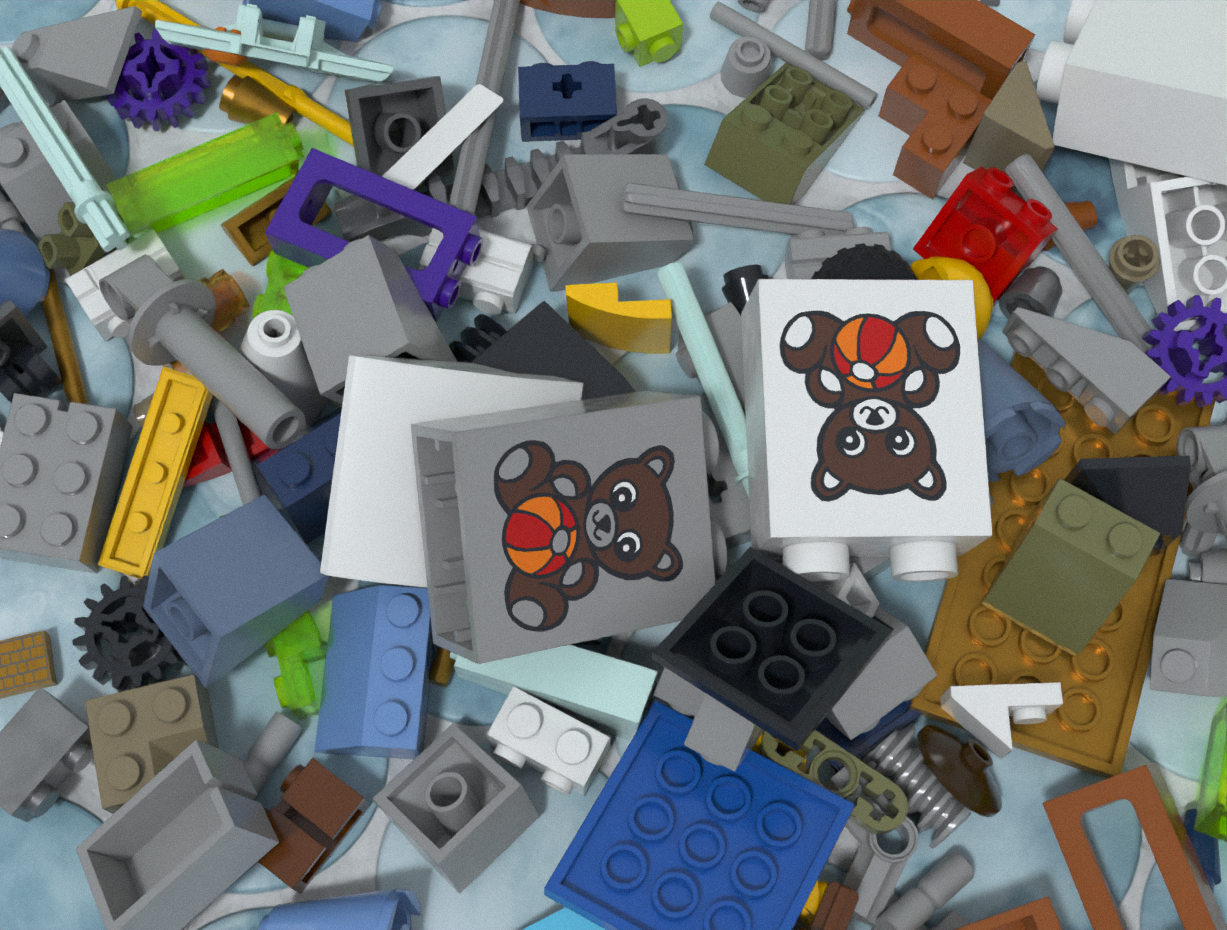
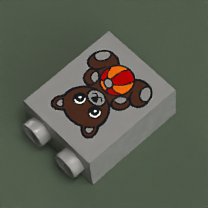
[411,391,727,664]

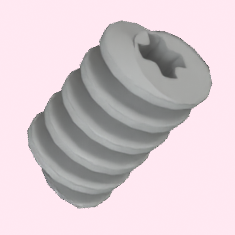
[861,725,971,849]

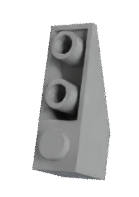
[1002,307,1171,434]

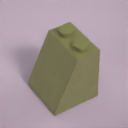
[981,478,1161,657]

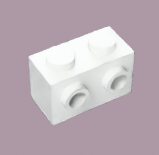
[487,686,610,796]

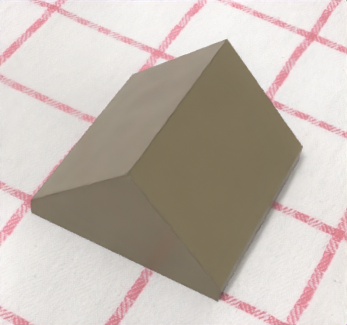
[963,61,1055,196]

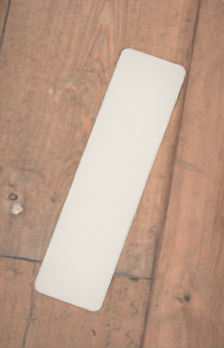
[382,84,504,190]

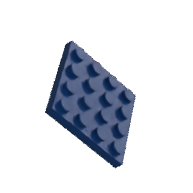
[544,700,855,930]

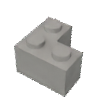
[654,667,764,772]

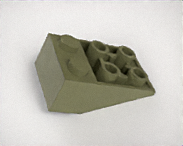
[704,63,865,205]

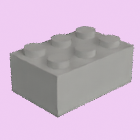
[0,393,133,574]
[76,740,279,930]

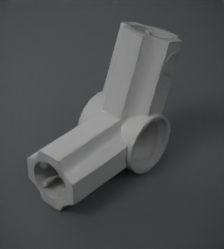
[823,767,919,927]

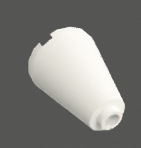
[238,310,328,430]

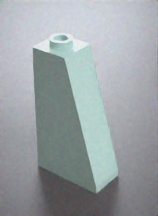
[450,645,658,741]

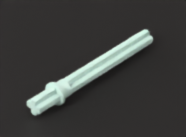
[0,46,131,253]
[657,262,749,498]

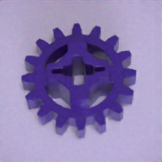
[106,29,211,131]
[1142,295,1227,408]

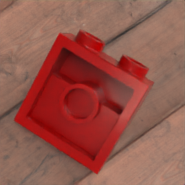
[913,166,1058,307]

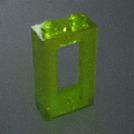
[106,112,304,239]

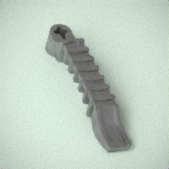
[334,98,668,242]

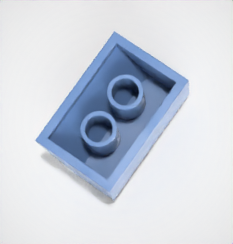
[314,585,434,760]

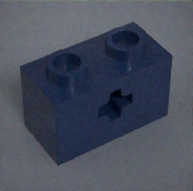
[518,61,617,142]

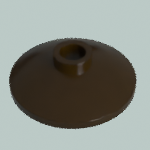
[917,725,1002,817]

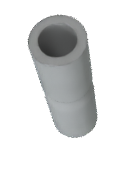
[242,711,303,800]
[876,852,974,930]

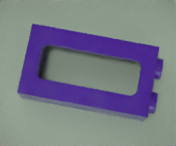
[265,148,483,323]

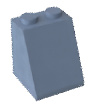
[143,494,329,688]

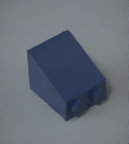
[252,407,342,545]

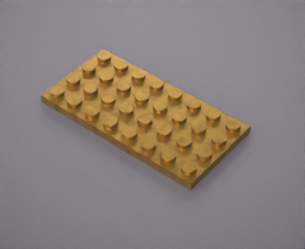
[907,350,1216,779]

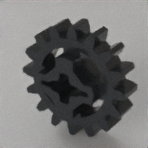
[72,576,184,692]

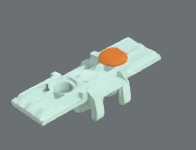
[155,4,394,83]

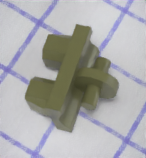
[38,186,129,276]

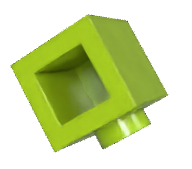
[615,0,683,67]

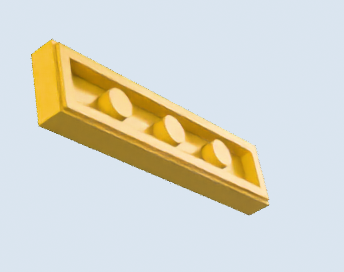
[97,367,213,579]

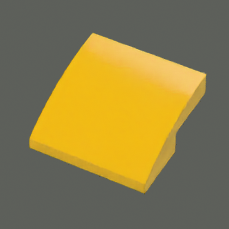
[565,282,672,354]

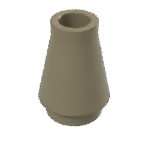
[1109,235,1160,294]

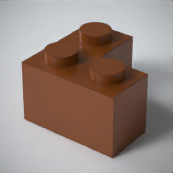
[878,53,992,200]

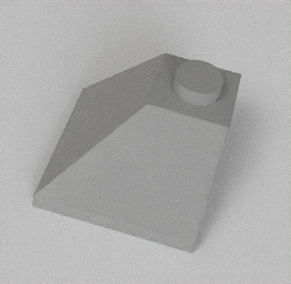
[12,6,142,105]
[1150,579,1227,697]

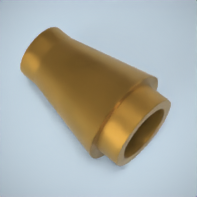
[219,75,295,135]

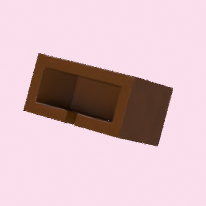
[258,758,371,894]

